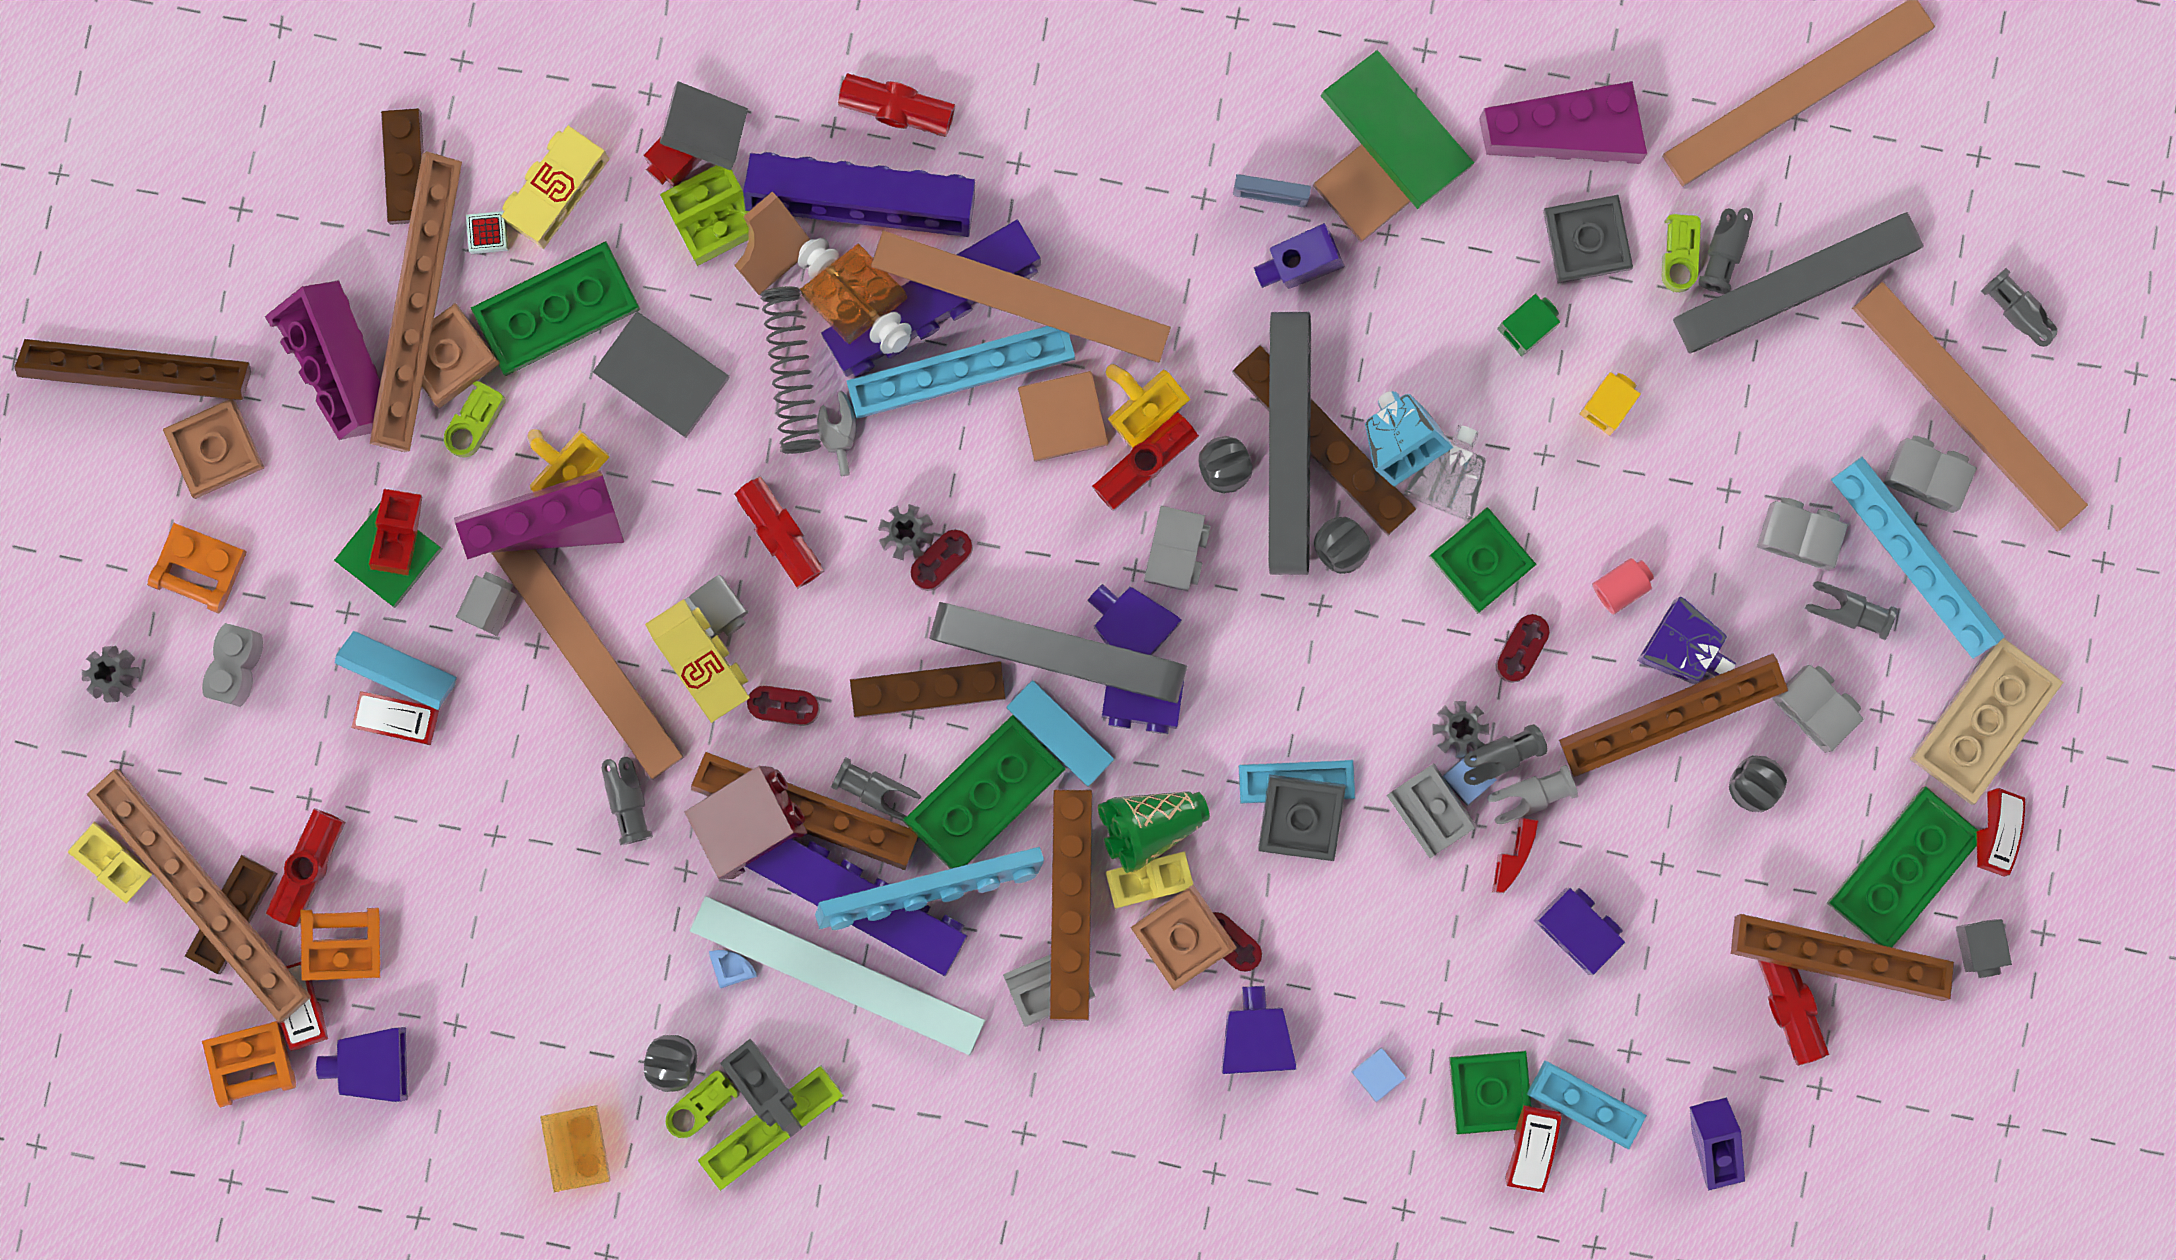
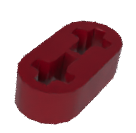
[910,529,973,591]
[1495,614,1550,683]
[747,686,820,726]
[1213,912,1262,972]

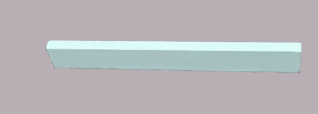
[690,896,985,1056]

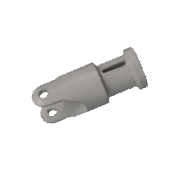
[1487,765,1578,824]

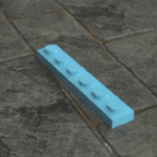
[846,326,1075,419]
[1831,457,2005,659]
[815,847,1044,930]

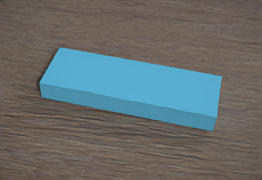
[335,631,457,710]
[1006,680,1115,787]
[1238,760,1355,804]
[1527,1060,1647,1149]

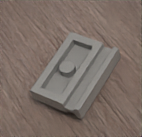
[1387,763,1477,858]
[1003,954,1096,1027]

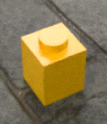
[1579,372,1641,436]

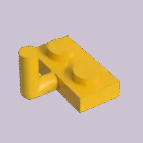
[1105,364,1191,448]
[527,429,610,492]

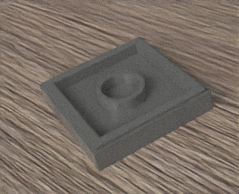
[660,81,748,170]
[1543,195,1633,283]
[1258,774,1346,861]

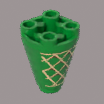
[1097,791,1210,873]

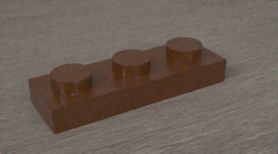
[381,108,424,225]

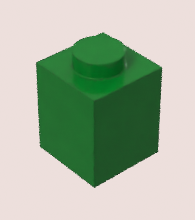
[1497,293,1560,357]

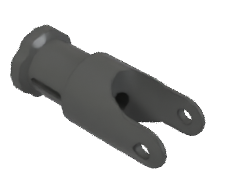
[1698,208,1753,294]
[1981,268,2058,347]
[1805,581,1897,640]
[1464,724,1547,785]
[601,757,653,846]
[831,757,921,821]

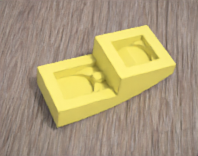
[68,821,152,903]
[1106,851,1193,909]

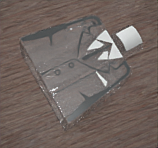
[1403,425,1486,522]

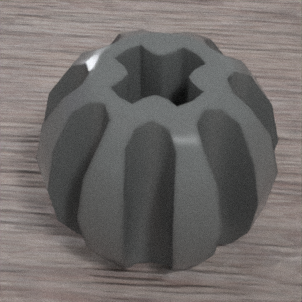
[1198,436,1252,493]
[878,504,935,561]
[1314,517,1371,574]
[82,646,140,703]
[1433,701,1489,758]
[1729,755,1787,812]
[644,1035,697,1092]

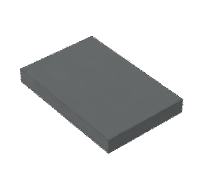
[593,311,730,438]

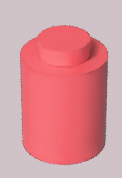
[1592,558,1654,615]

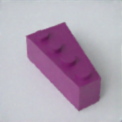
[1479,81,1647,164]

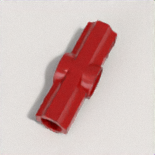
[838,73,955,137]
[1092,412,1199,511]
[734,476,824,589]
[266,808,346,927]
[1758,960,1830,1066]

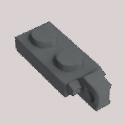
[720,1039,803,1137]

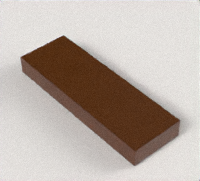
[185,855,277,974]

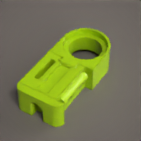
[1661,214,1701,293]
[444,381,506,458]
[665,1070,739,1138]

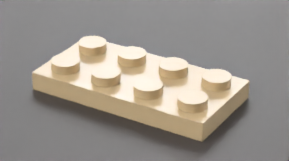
[1910,638,2064,805]

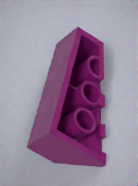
[264,280,380,440]
[454,470,624,560]

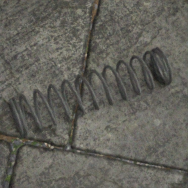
[760,286,821,454]

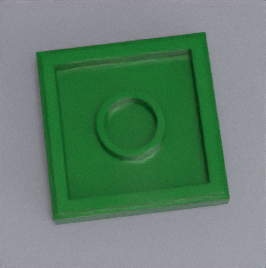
[334,503,443,608]
[1429,507,1537,614]
[1449,1050,1532,1135]

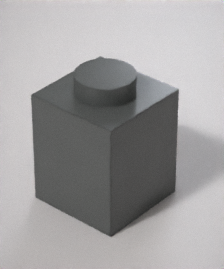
[1956,919,2012,978]

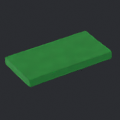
[1320,50,1474,209]
[471,241,641,376]
[903,715,1066,869]
[1827,786,1978,948]

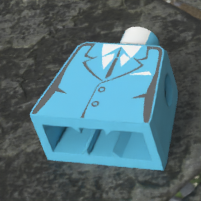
[1365,391,1454,486]

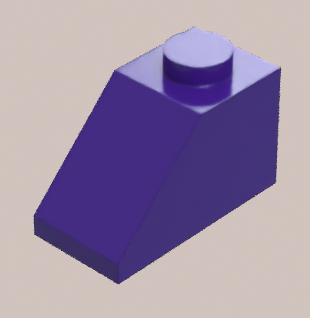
[1689,1097,1745,1191]

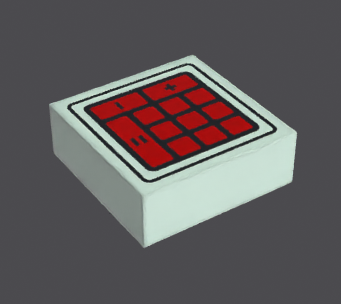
[466,211,509,254]

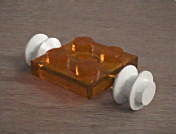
[798,238,912,354]

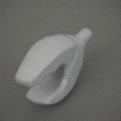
[817,391,856,476]

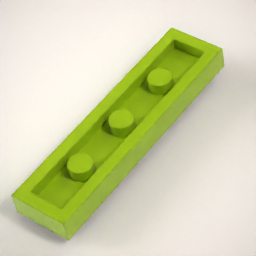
[697,1065,844,1191]

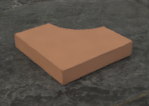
[734,192,811,295]

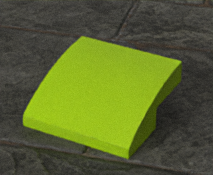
[660,165,749,266]

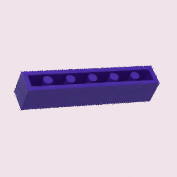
[743,152,975,237]
[821,219,1041,377]
[745,837,968,976]

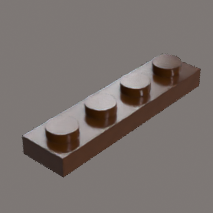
[850,661,1006,718]

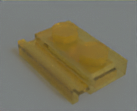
[540,1105,611,1193]

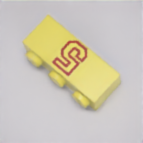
[501,125,609,249]
[645,599,750,723]

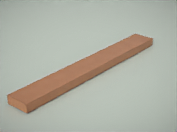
[1662,0,1935,187]
[369,151,462,453]
[871,230,1171,363]
[1852,282,2088,532]
[491,549,684,780]
[87,769,311,1023]

